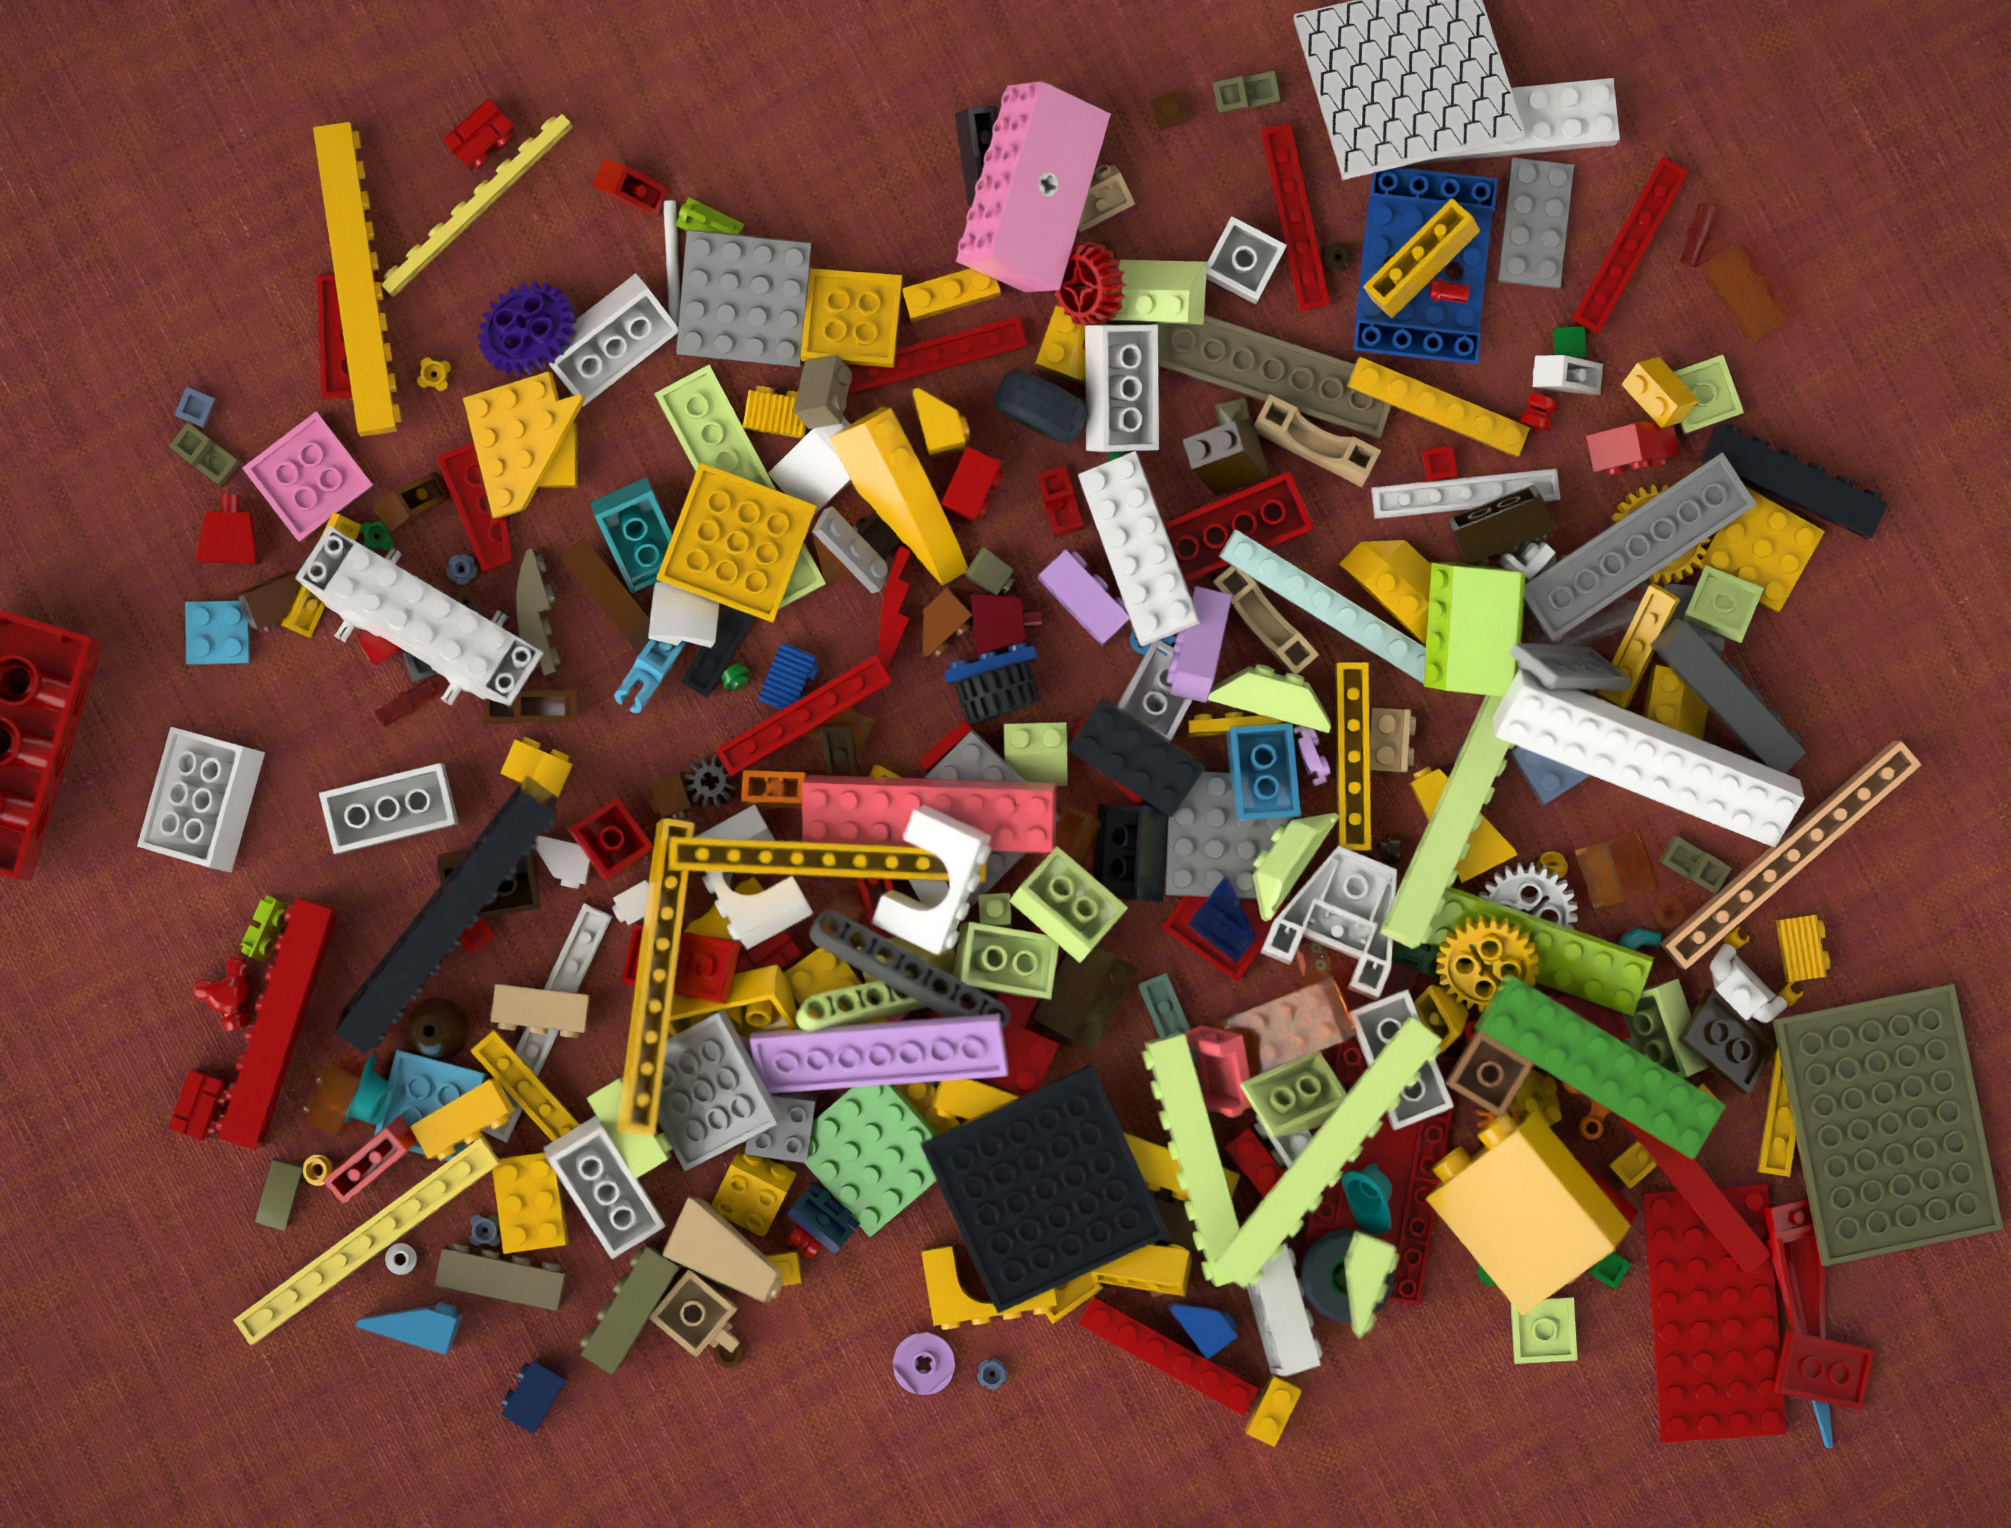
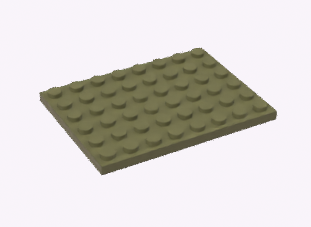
[1773,984,2003,1266]

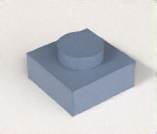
[174,386,217,428]

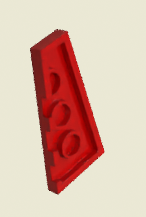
[435,442,512,573]

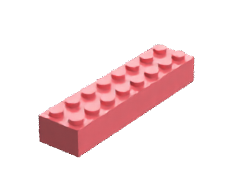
[802,775,1056,853]

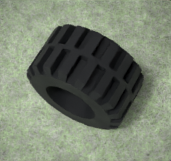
[955,661,1040,723]

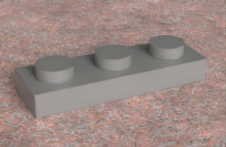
[812,506,892,594]

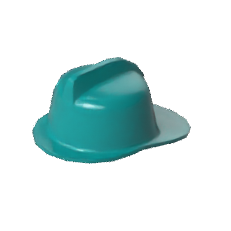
[344,1053,392,1125]
[1341,1163,1392,1235]

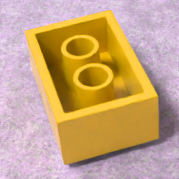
[492,1152,569,1254]

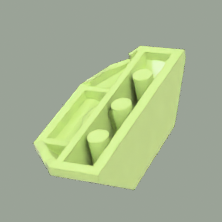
[1208,665,1331,733]
[1252,813,1340,922]

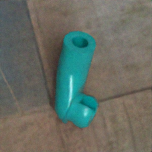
[1617,928,1661,951]

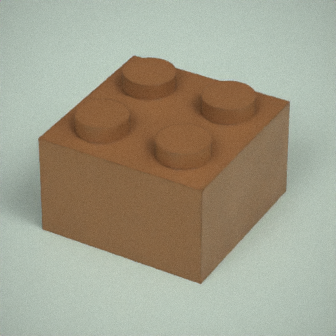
[1444,1030,1534,1117]

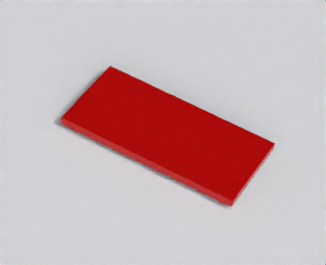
[1297,1038,1458,1306]

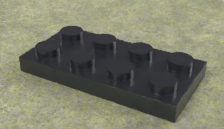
[1067,696,1207,817]

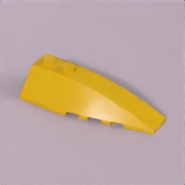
[828,407,968,586]

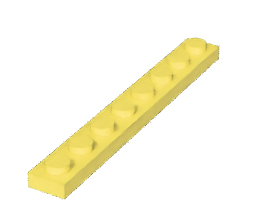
[381,114,573,297]

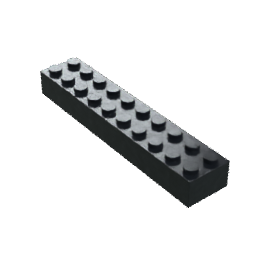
[335,775,558,1054]

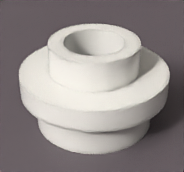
[385,1243,417,1275]

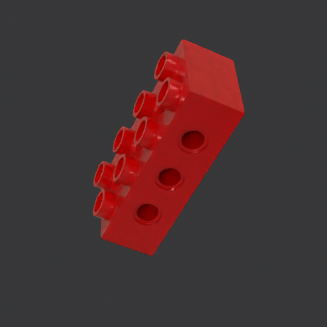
[0,610,104,880]

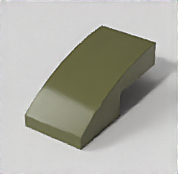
[1213,70,1282,114]
[169,422,241,488]
[1658,835,1732,895]
[255,1158,304,1231]

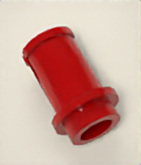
[1429,278,1469,304]

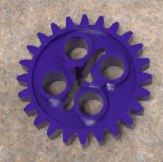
[477,281,577,376]

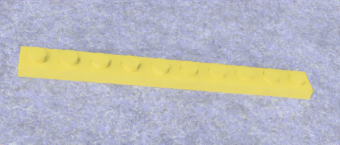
[233,1138,501,1346]

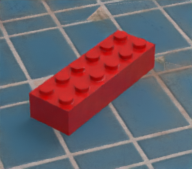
[1163,471,1314,583]

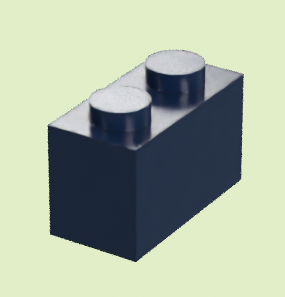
[500,1359,568,1434]

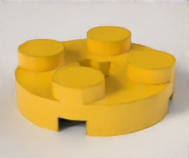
[1509,1069,1561,1126]

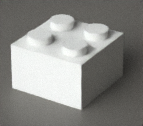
[1206,216,1287,304]

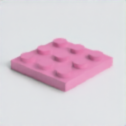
[242,411,374,543]

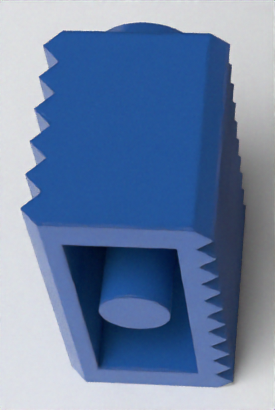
[758,642,820,710]

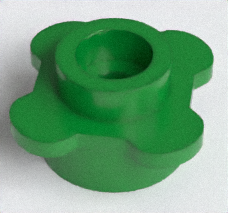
[360,520,394,552]

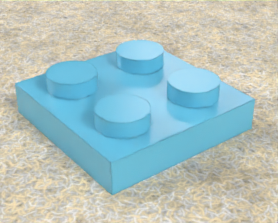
[185,601,250,665]

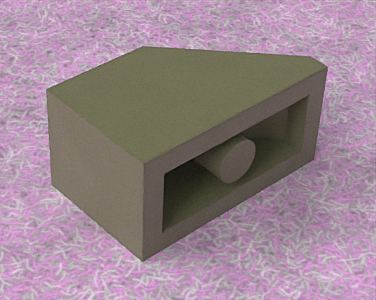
[965,547,1016,596]

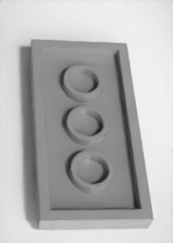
[1498,158,1574,289]
[1509,643,1632,692]

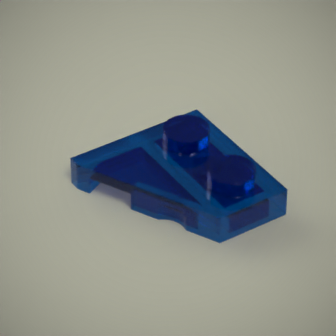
[1187,877,1257,963]

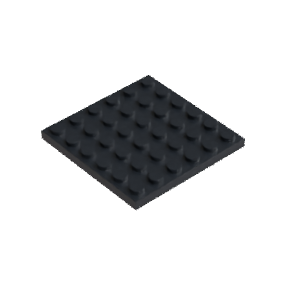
[920,1064,1169,1314]

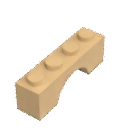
[1254,394,1381,487]
[1211,565,1319,674]

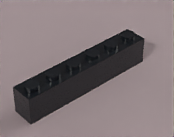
[1698,423,1888,540]

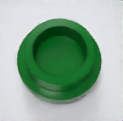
[721,663,751,691]

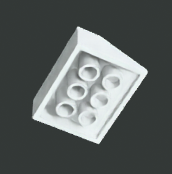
[137,727,265,873]

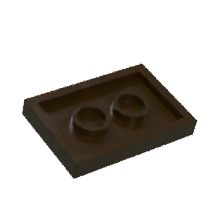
[1678,988,1778,1095]

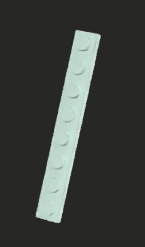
[1219,530,1426,684]

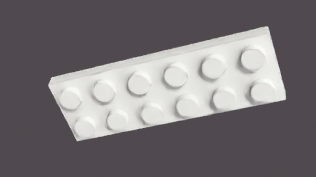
[1078,451,1200,647]

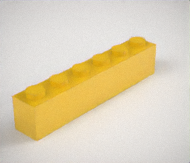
[1335,662,1371,851]

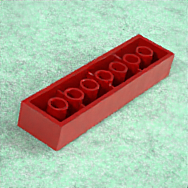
[216,898,340,1150]

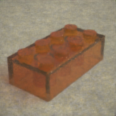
[1213,976,1357,1077]

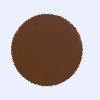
[713,1337,745,1368]

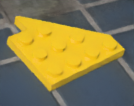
[463,372,585,518]

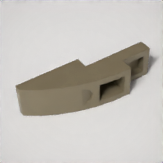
[516,549,561,677]

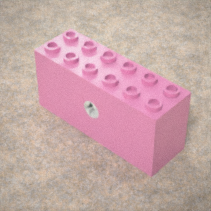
[956,81,1111,292]

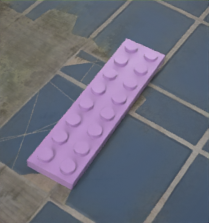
[750,1014,1008,1093]

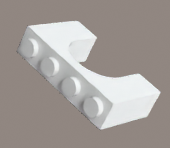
[694,805,813,950]
[871,805,991,955]

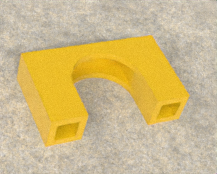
[921,1244,1058,1330]

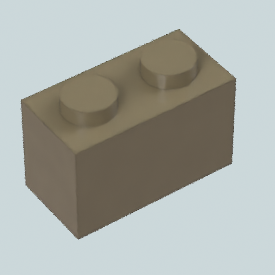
[794,355,852,429]

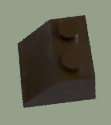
[1183,418,1270,496]

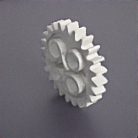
[1479,862,1578,930]

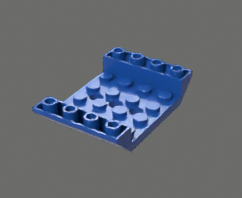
[1353,167,1498,364]

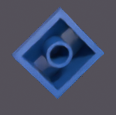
[1168,1300,1238,1359]

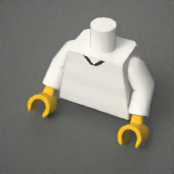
[1710,927,1803,1023]

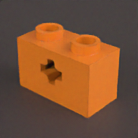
[741,770,808,809]

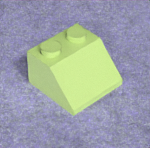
[1004,722,1068,786]

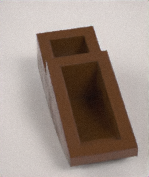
[483,690,577,724]

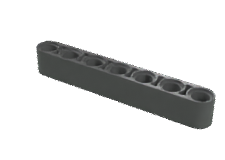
[810,910,1010,1030]

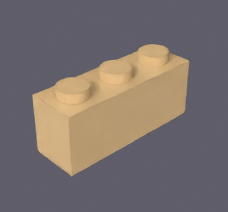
[491,984,591,1038]

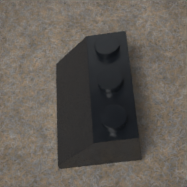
[1093,804,1169,902]

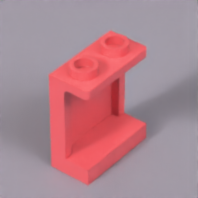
[1183,1025,1252,1117]

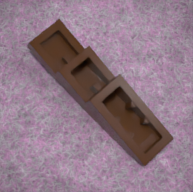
[560,537,650,654]

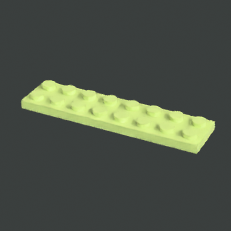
[654,365,826,609]

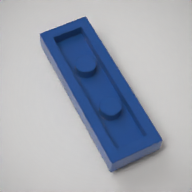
[944,642,1037,685]

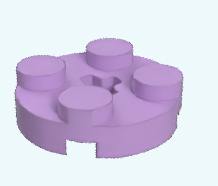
[1293,725,1331,787]
[893,1331,955,1395]

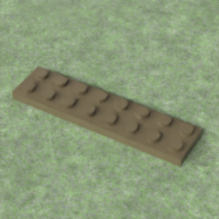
[1156,315,1391,439]

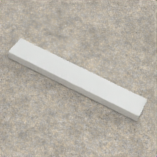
[1371,469,1560,519]

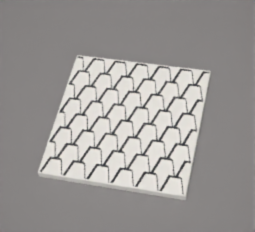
[1294,0,1525,180]

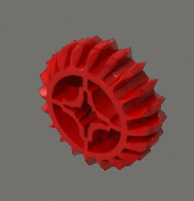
[1053,242,1127,326]

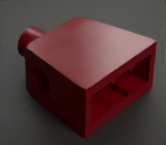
[971,594,1043,655]

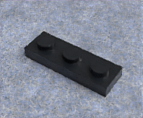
[681,606,756,698]

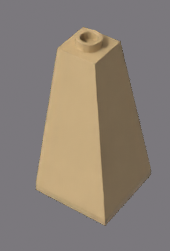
[662,1198,783,1302]

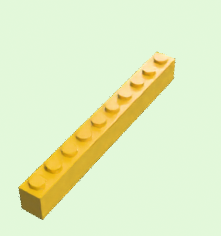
[313,122,402,437]
[617,818,695,1137]
[668,837,986,883]
[931,1079,1240,1202]

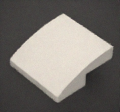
[648,582,719,648]

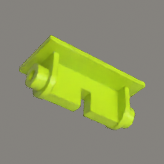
[675,198,745,235]
[241,895,289,962]

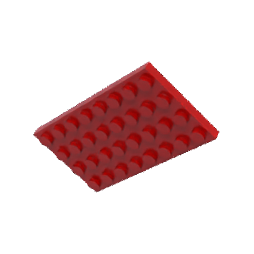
[1642,1184,1786,1443]

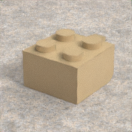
[648,1268,740,1357]

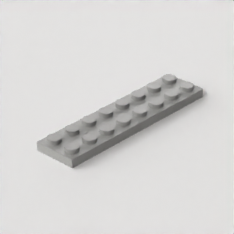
[1523,452,1757,642]

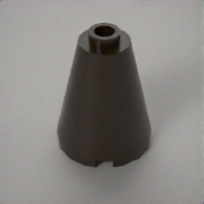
[406,998,469,1060]

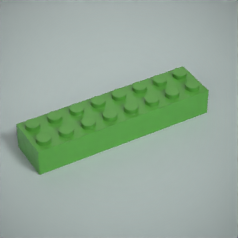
[1474,974,1726,1160]

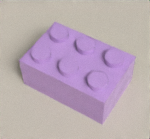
[1038,550,1130,646]
[1166,586,1232,703]

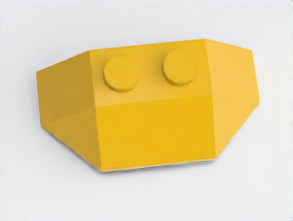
[1338,540,1431,648]

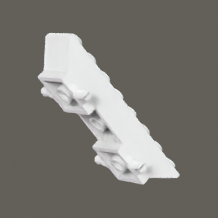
[295,526,543,706]

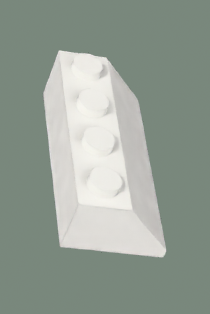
[547,273,678,407]
[1246,1244,1322,1376]

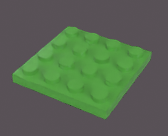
[805,1084,938,1237]

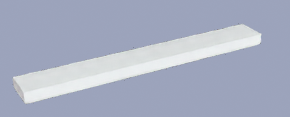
[483,903,613,1143]

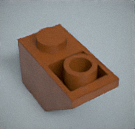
[923,588,972,659]

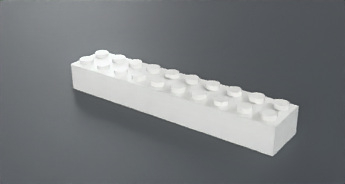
[1492,668,1805,848]

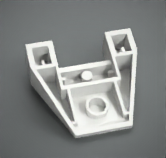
[1260,846,1397,1000]

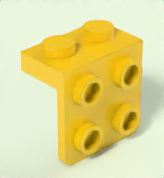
[711,1145,797,1236]

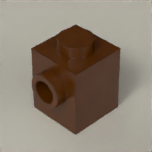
[649,772,693,820]

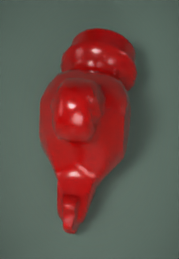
[192,956,250,1033]

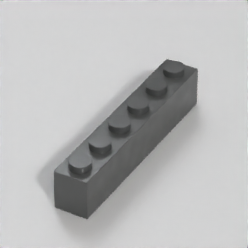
[1650,618,1806,774]

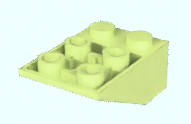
[1344,1231,1398,1338]

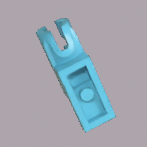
[614,639,688,714]

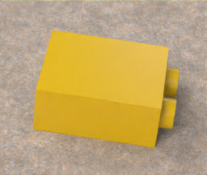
[1426,1109,1631,1315]

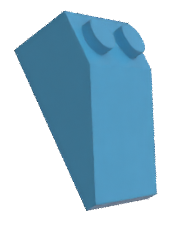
[1226,723,1301,821]
[355,1301,463,1355]

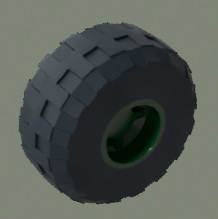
[993,368,1088,445]
[1300,1228,1395,1323]

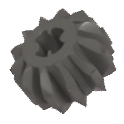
[684,755,737,808]

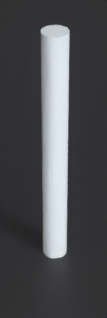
[663,200,681,325]

